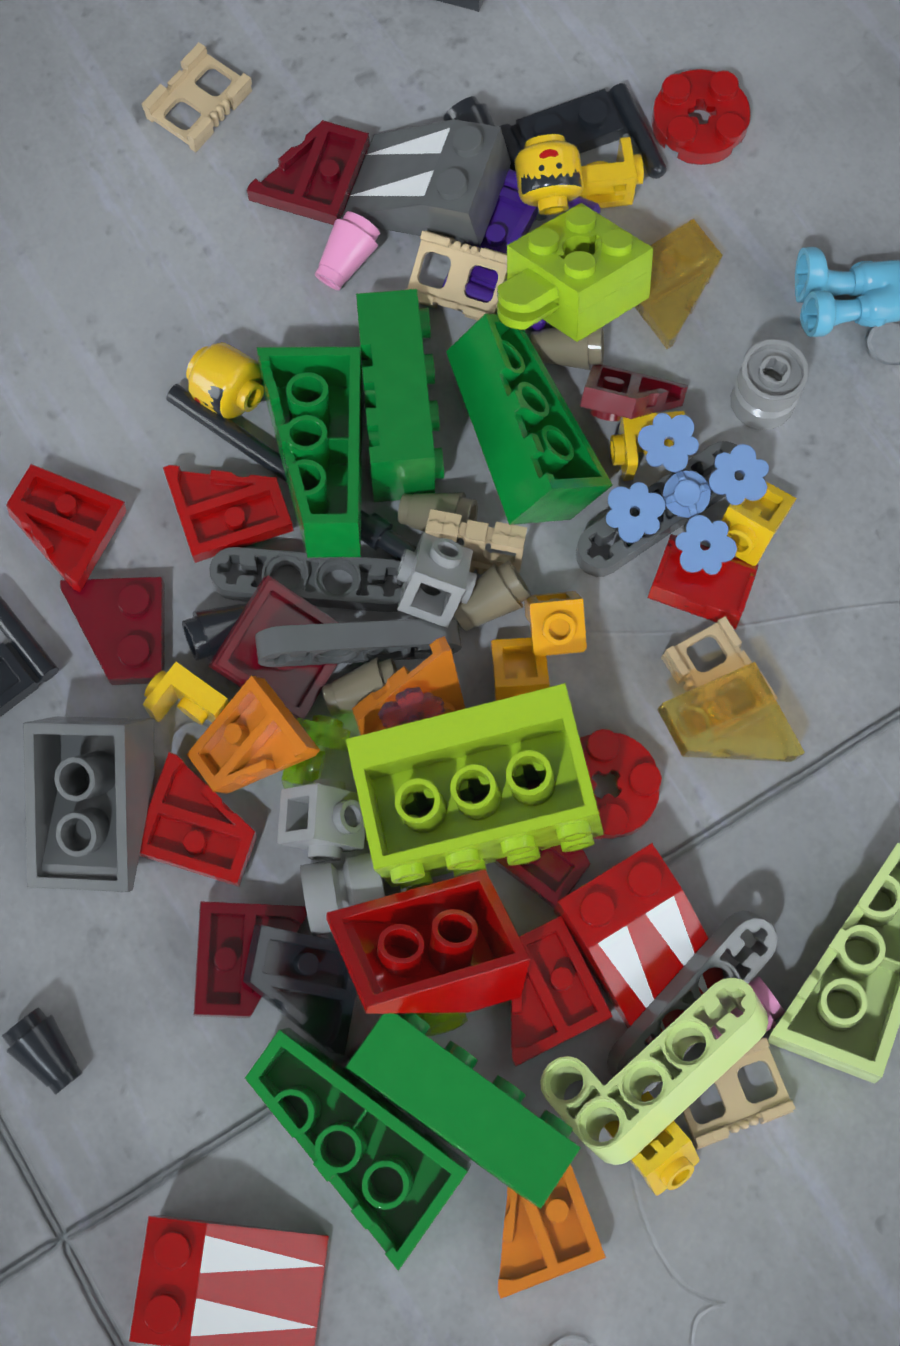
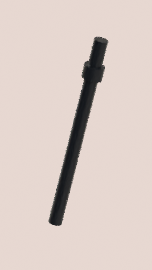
[166,384,416,561]

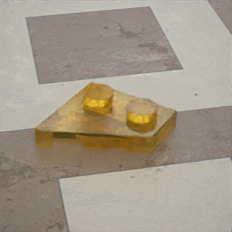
[635,219,723,349]
[657,662,805,762]

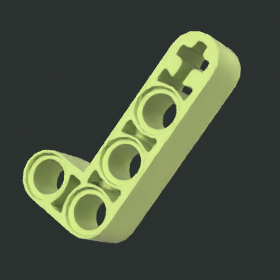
[540,978,769,1165]

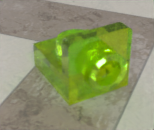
[281,715,352,789]

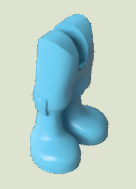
[795,247,900,337]

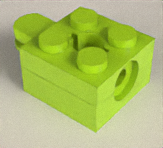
[497,203,653,342]

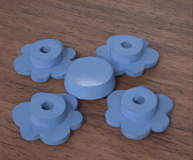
[606,413,769,575]

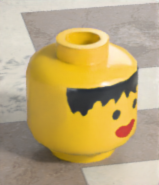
[515,134,584,215]
[186,342,264,419]

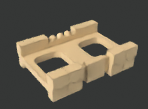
[142,42,252,153]
[405,231,507,321]
[425,509,527,574]
[661,616,778,740]
[683,1037,796,1150]

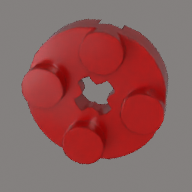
[651,69,750,165]
[580,729,662,840]

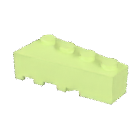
[768,843,900,1084]

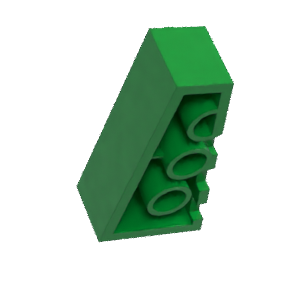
[356,289,444,502]
[256,347,363,558]
[344,1013,581,1209]

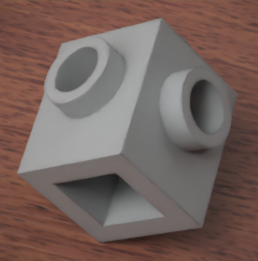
[395,532,477,628]
[277,779,365,861]

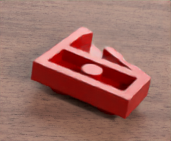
[6,464,126,592]
[163,465,294,563]
[139,752,257,887]
[511,916,613,1067]

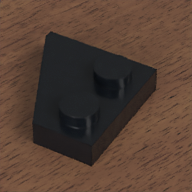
[243,925,357,1055]

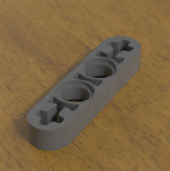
[576,441,743,577]
[209,547,404,612]
[255,619,462,667]
[607,910,778,1094]

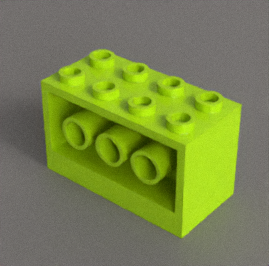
[346,683,604,892]

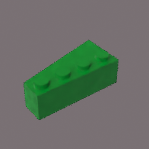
[446,314,613,525]
[245,1028,471,1271]

